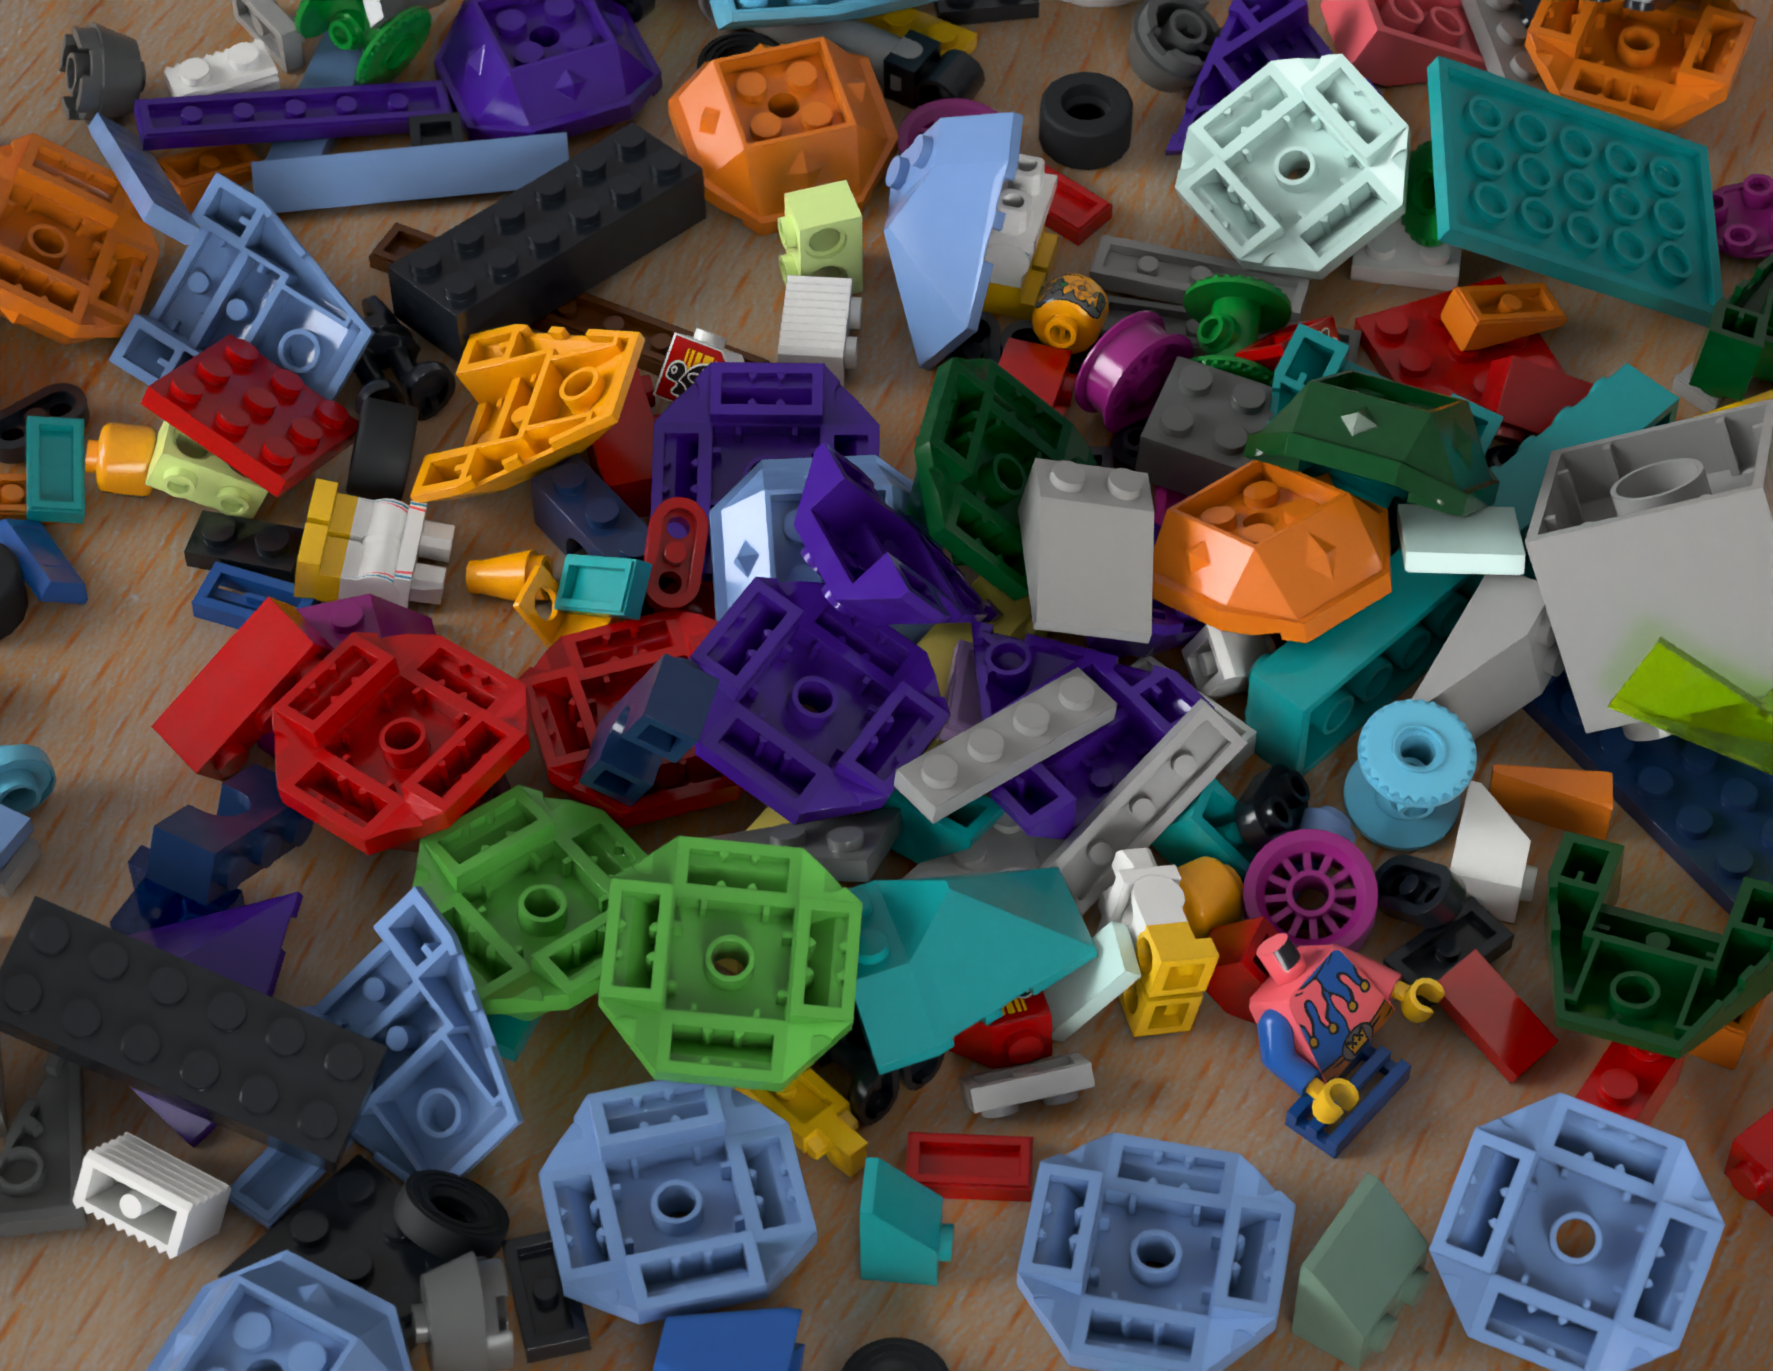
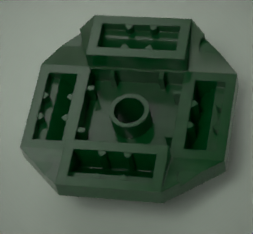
[905,357,1097,601]
[1243,370,1500,517]

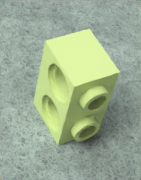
[778,180,863,294]
[145,420,268,519]

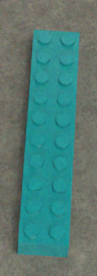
[1244,363,1680,777]

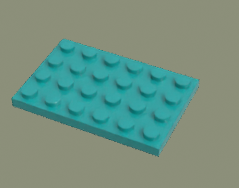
[1427,55,1723,327]

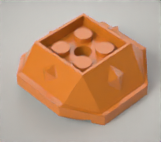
[1525,0,1757,135]
[668,36,899,236]
[0,133,160,346]
[1152,460,1392,643]

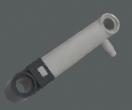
[698,0,985,110]

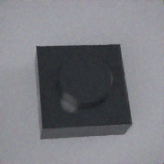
[409,112,464,147]

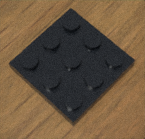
[218,1153,450,1352]

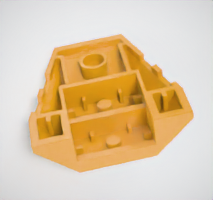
[410,324,645,503]

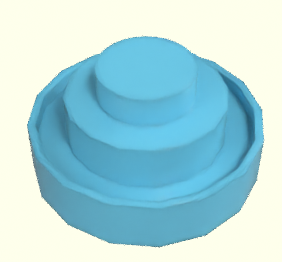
[0,744,57,814]

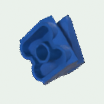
[654,1307,805,1371]

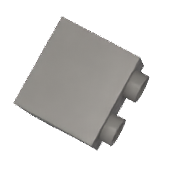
[1525,398,1773,741]

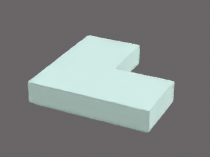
[1043,921,1141,1042]

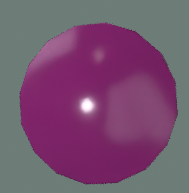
[1712,174,1773,259]

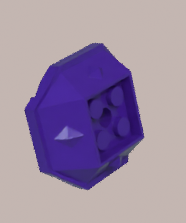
[434,0,662,141]
[650,362,880,582]
[689,576,951,825]

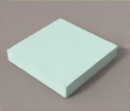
[1397,504,1526,575]

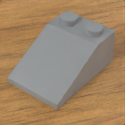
[1018,458,1154,644]
[1411,574,1565,740]

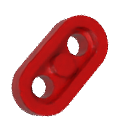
[643,497,709,612]

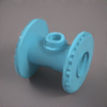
[1343,699,1477,852]

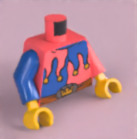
[1249,933,1445,1124]

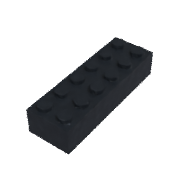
[387,122,706,363]
[0,896,387,1174]

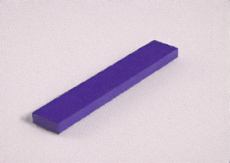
[134,80,453,151]

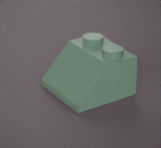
[1291,1172,1431,1370]

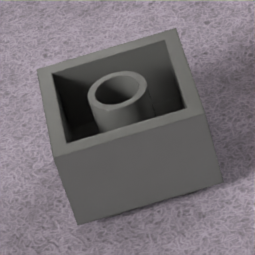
[1135,356,1274,496]

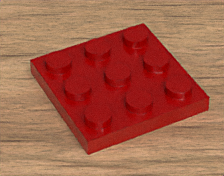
[1354,276,1566,405]
[140,334,358,498]

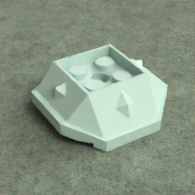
[1175,54,1411,280]

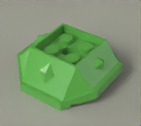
[413,784,648,1021]
[598,836,863,1092]

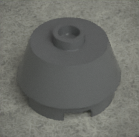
[1127,0,1224,93]
[59,22,146,126]
[411,1251,514,1371]

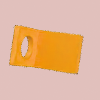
[513,565,621,648]

